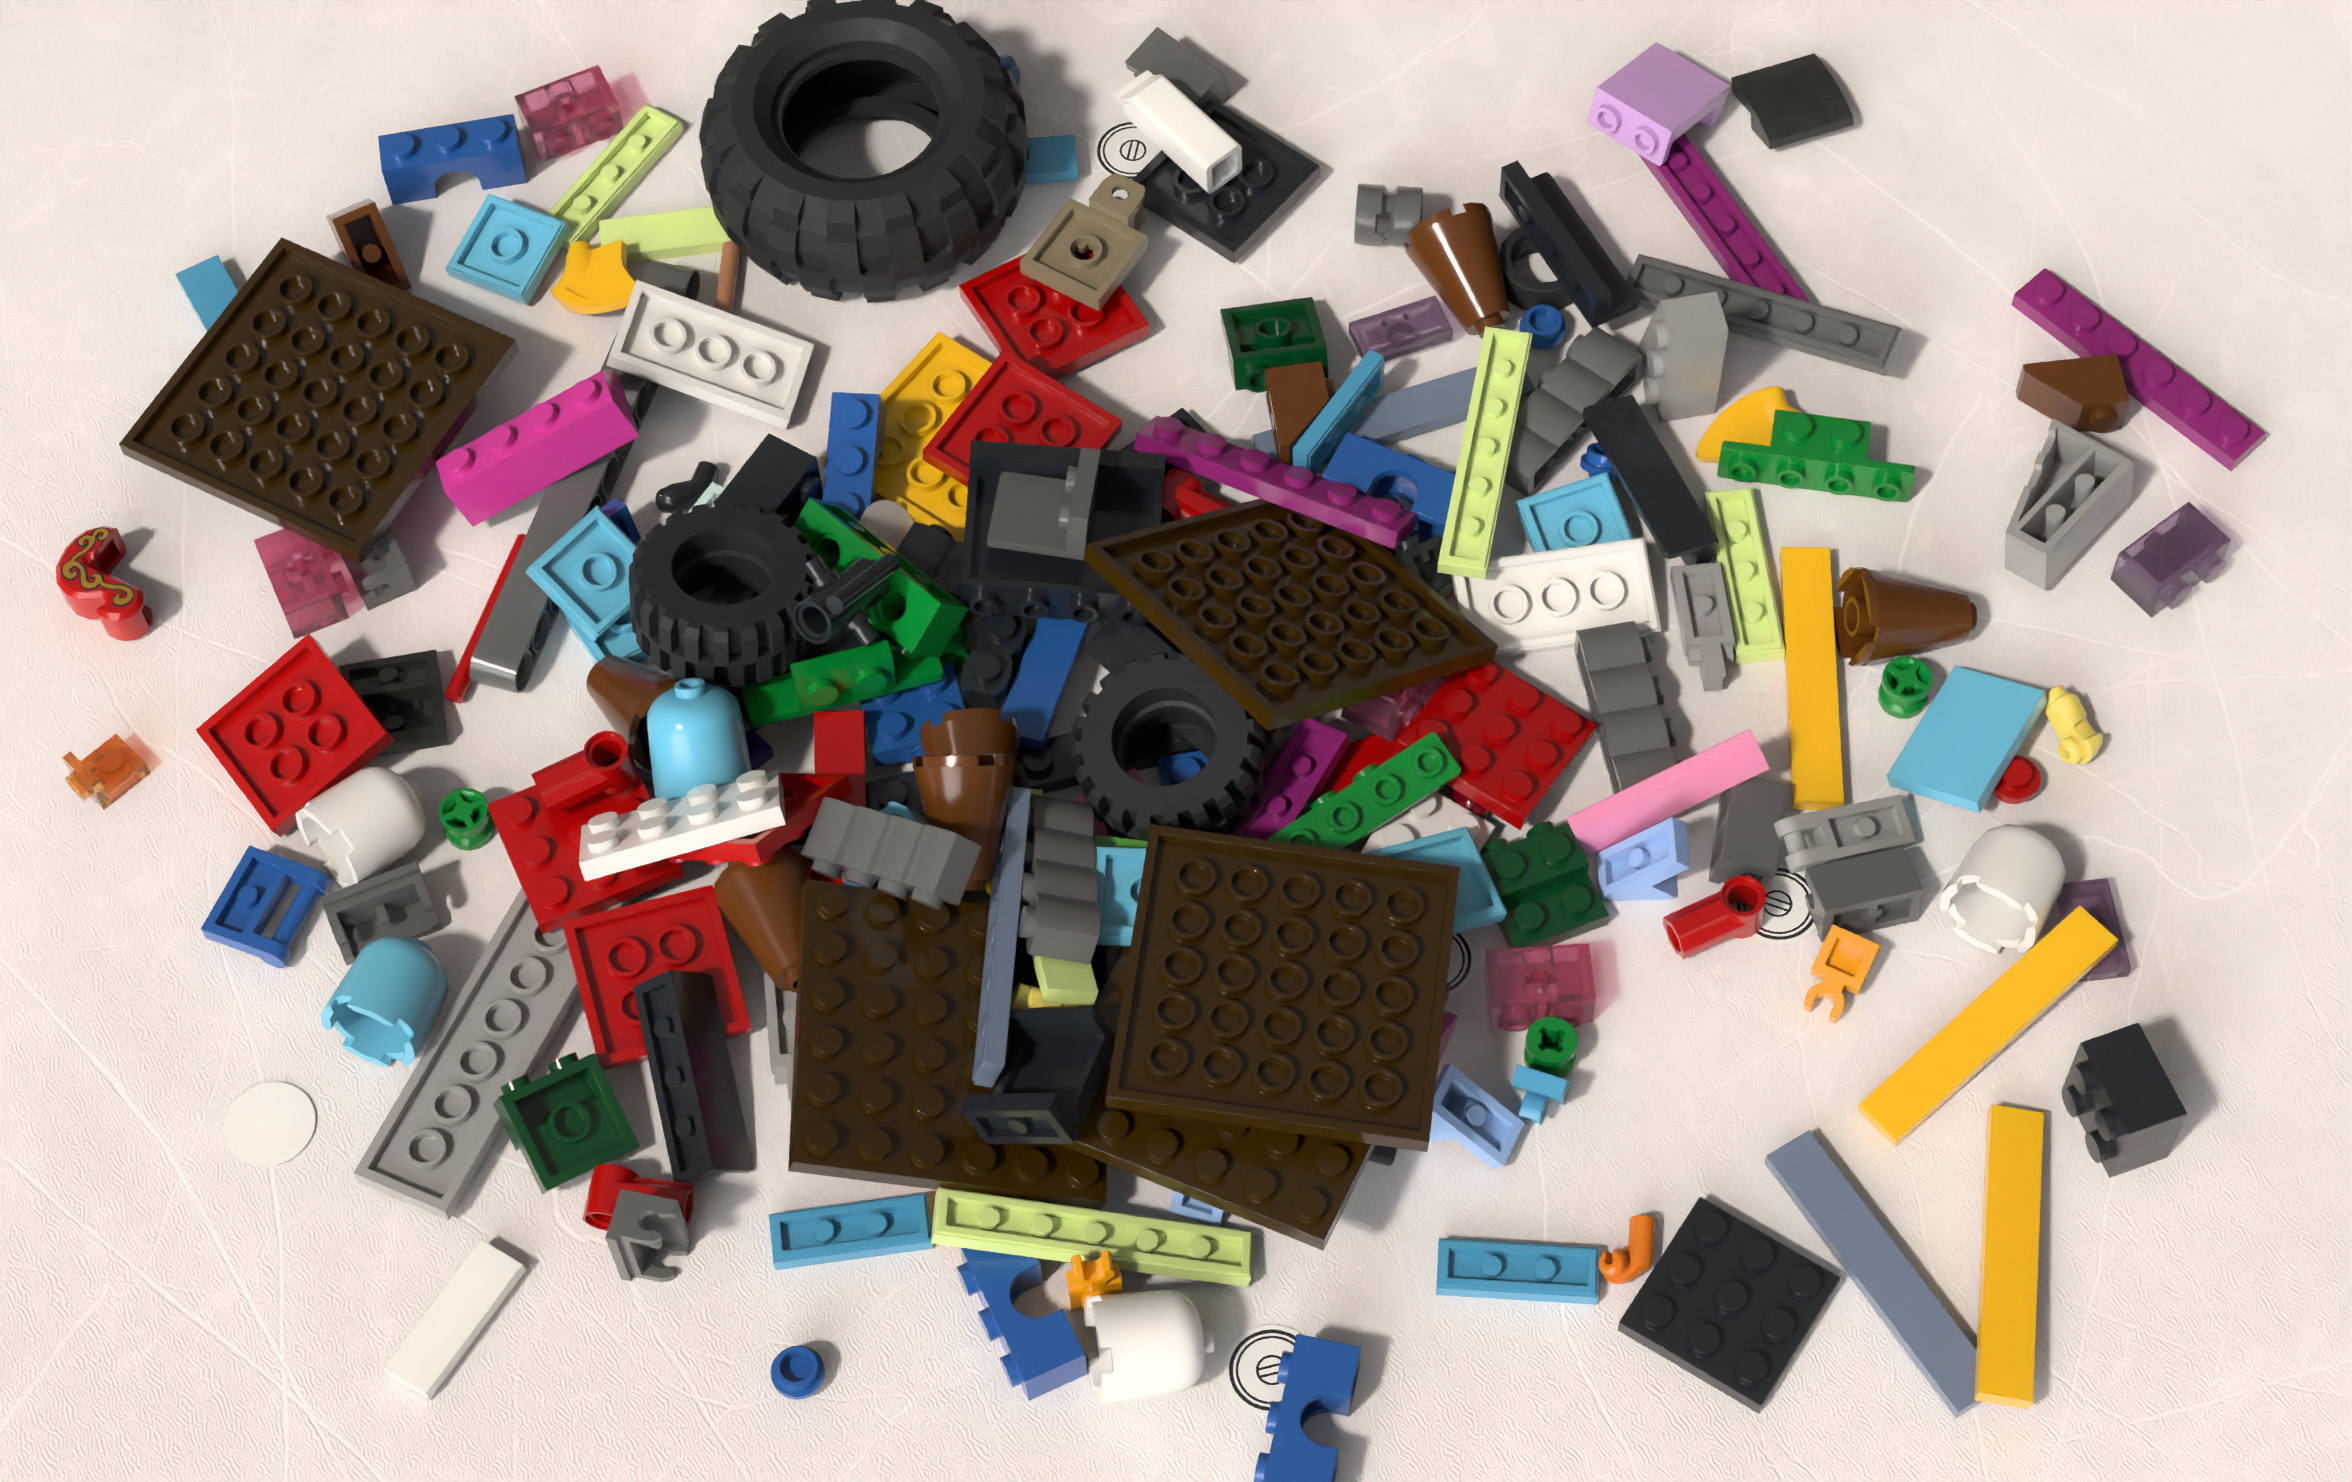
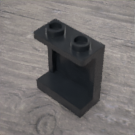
[961,1007,1115,1144]

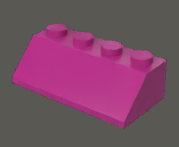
[435,370,640,527]

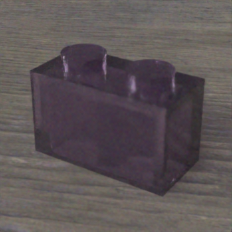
[2110,502,2231,618]

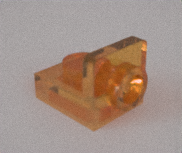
[62,734,151,810]

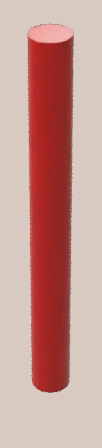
[444,534,526,703]

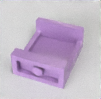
[1587,42,1731,166]

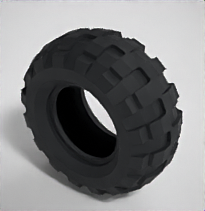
[699,0,1029,303]

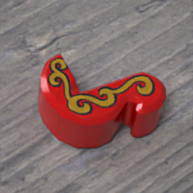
[56,526,153,641]

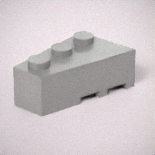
[1638,291,1729,422]
[2005,418,2134,590]

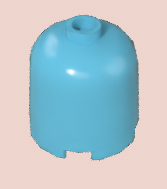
[647,678,752,801]
[320,936,449,1067]

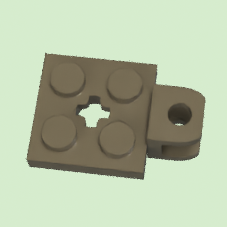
[1020,173,1149,311]

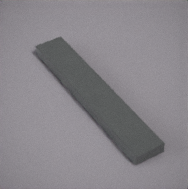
[1626,254,1903,376]

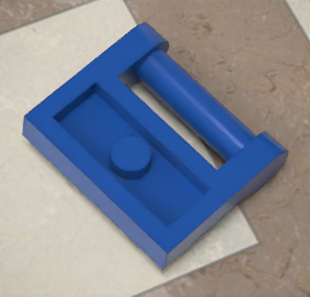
[201,845,333,968]

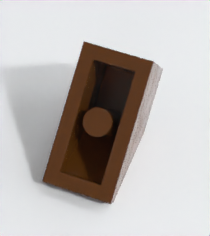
[326,199,412,290]
[2015,354,2130,433]
[1265,361,1336,466]

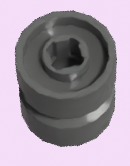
[1354,183,1423,247]

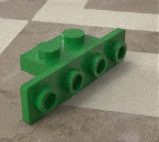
[1717,409,1915,502]
[740,640,944,728]
[1268,732,1461,851]

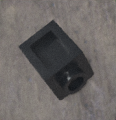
[1394,533,1454,598]

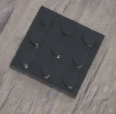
[1127,100,1320,264]
[1618,1197,1841,1414]

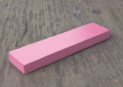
[1566,729,1770,857]

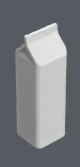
[1113,70,1242,194]

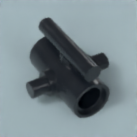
[792,553,900,647]

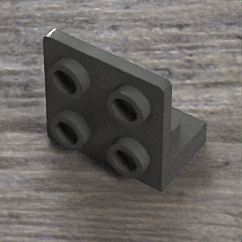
[987,447,1101,560]

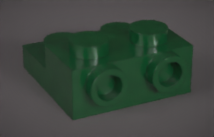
[1220,297,1329,393]
[1480,821,1609,959]
[493,1052,640,1195]

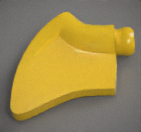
[550,240,636,314]
[1695,386,1802,463]

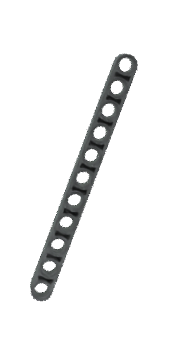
[469,260,700,693]

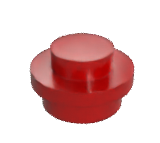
[1993,755,2041,804]

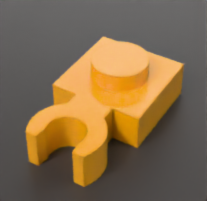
[1804,924,1880,1024]
[1066,1250,1123,1312]

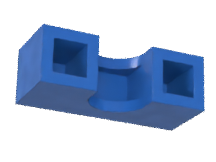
[378,114,527,205]
[823,392,887,521]
[1322,432,1456,542]
[956,1248,1087,1401]
[1254,1334,1361,1482]

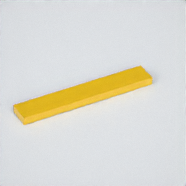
[1779,547,1844,810]
[1858,905,2118,1147]
[1974,1104,2044,1409]

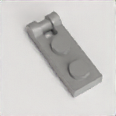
[1773,795,1917,873]

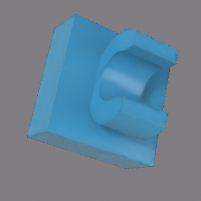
[1511,1064,1570,1124]

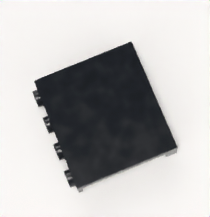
[960,440,1165,626]

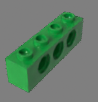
[793,497,969,659]

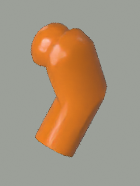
[1598,1215,1656,1284]

